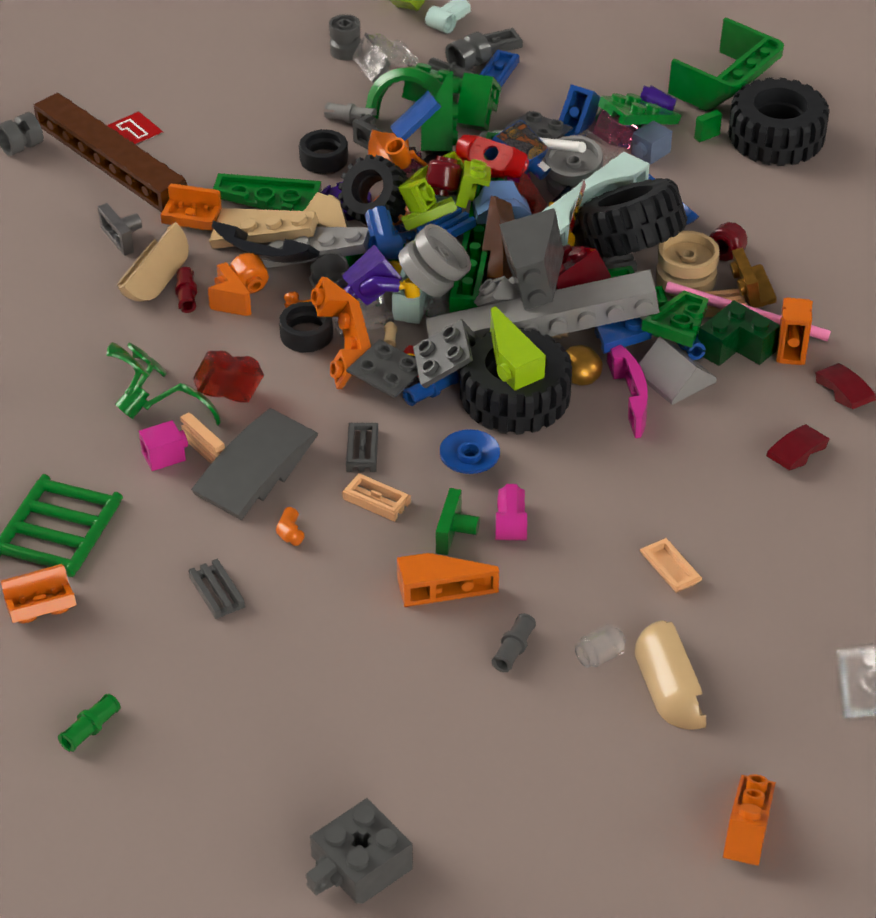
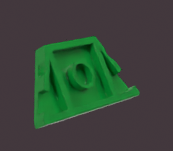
[598,93,682,125]

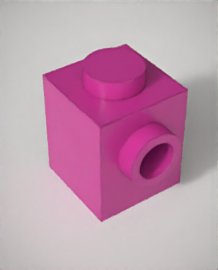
[139,420,188,471]

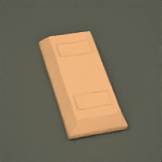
[640,538,702,593]

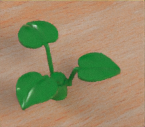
[106,342,221,426]

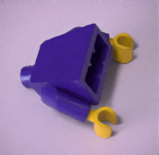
[342,245,420,306]

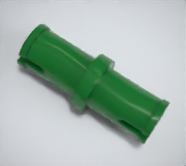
[58,693,121,752]

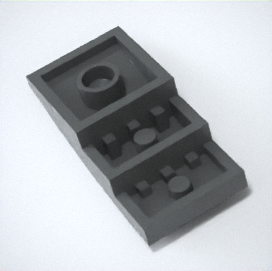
[191,408,318,521]

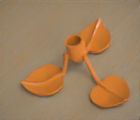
[368,130,464,225]

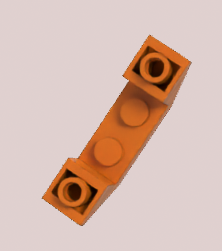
[311,277,371,389]

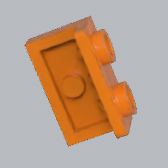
[161,183,222,231]
[1,564,77,623]

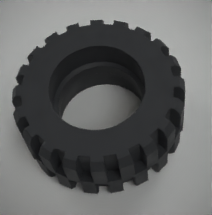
[728,78,829,166]
[577,178,687,258]
[460,327,572,435]

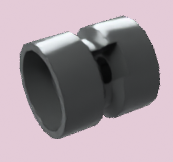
[329,14,361,60]
[445,32,492,70]
[0,112,44,156]

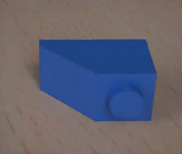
[559,84,601,136]

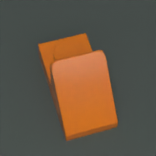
[208,262,252,316]

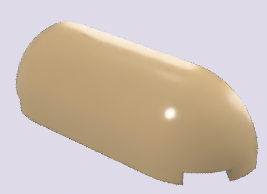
[117,222,189,302]
[635,620,706,730]

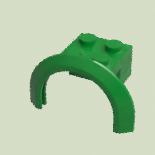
[365,63,462,130]

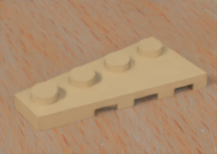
[209,208,319,249]

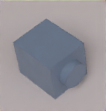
[631,120,673,165]

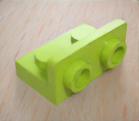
[456,159,491,208]

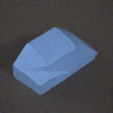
[472,181,532,224]

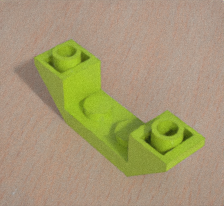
[398,151,464,213]

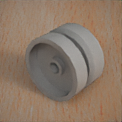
[545,135,603,198]
[398,224,471,298]

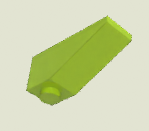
[490,306,546,391]

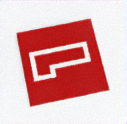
[107,112,163,144]

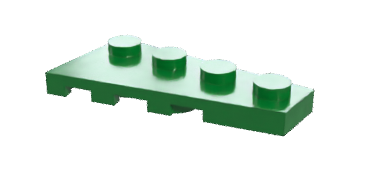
[213,173,322,211]

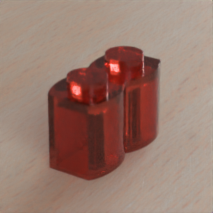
[193,350,264,403]

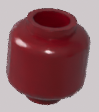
[426,156,463,197]
[709,222,748,261]

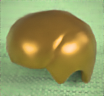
[566,345,603,386]

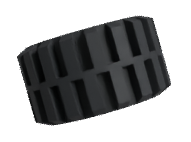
[338,155,408,226]

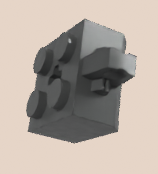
[306,798,413,903]

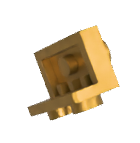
[730,247,777,308]

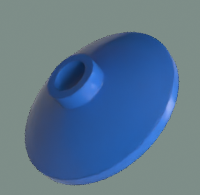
[440,429,500,474]

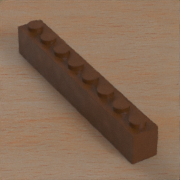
[33,92,187,212]

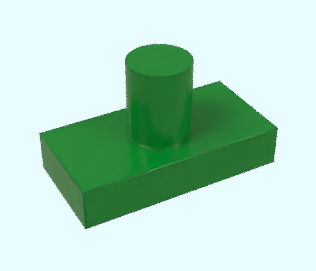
[436,488,480,555]

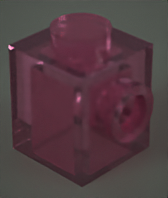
[592,109,638,149]

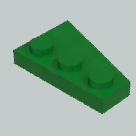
[641,291,709,348]

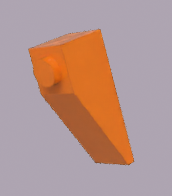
[397,553,499,607]

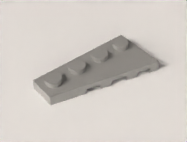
[262,227,370,268]

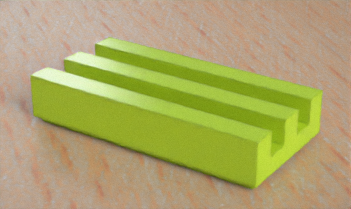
[401,197,457,231]

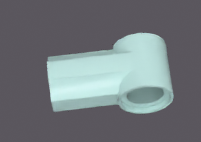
[425,0,471,34]

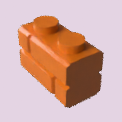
[776,297,813,365]

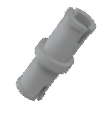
[324,102,377,125]

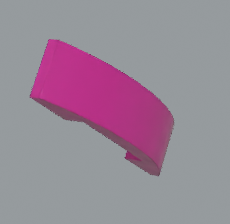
[606,345,648,438]

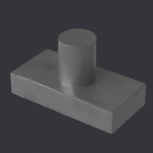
[98,203,142,256]

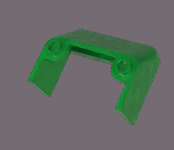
[668,17,784,111]

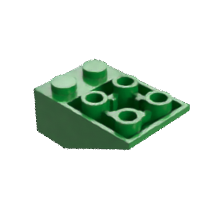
[421,71,458,151]

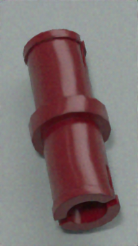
[175,266,197,313]

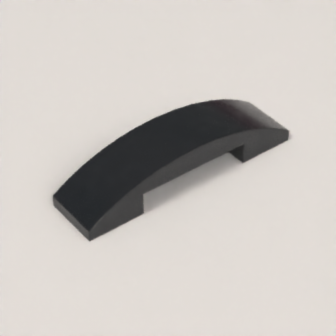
[212,221,320,263]

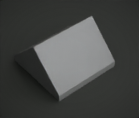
[639,336,717,405]

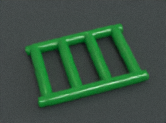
[0,474,123,577]

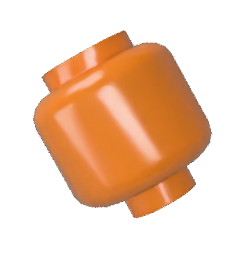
[230,253,269,294]

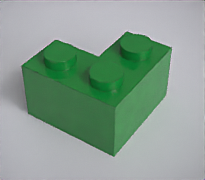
[457,72,502,131]

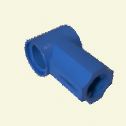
[365,206,403,260]

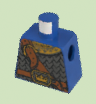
[484,120,551,180]

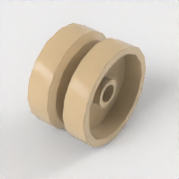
[656,231,720,296]

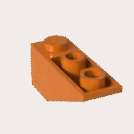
[723,774,776,866]

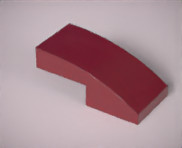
[815,363,876,409]
[766,424,830,471]

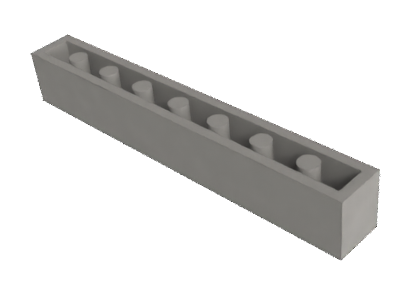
[426,270,660,338]

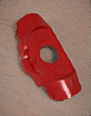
[456,134,529,179]

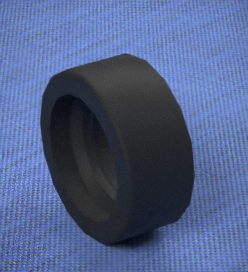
[299,129,348,174]
[279,302,333,352]

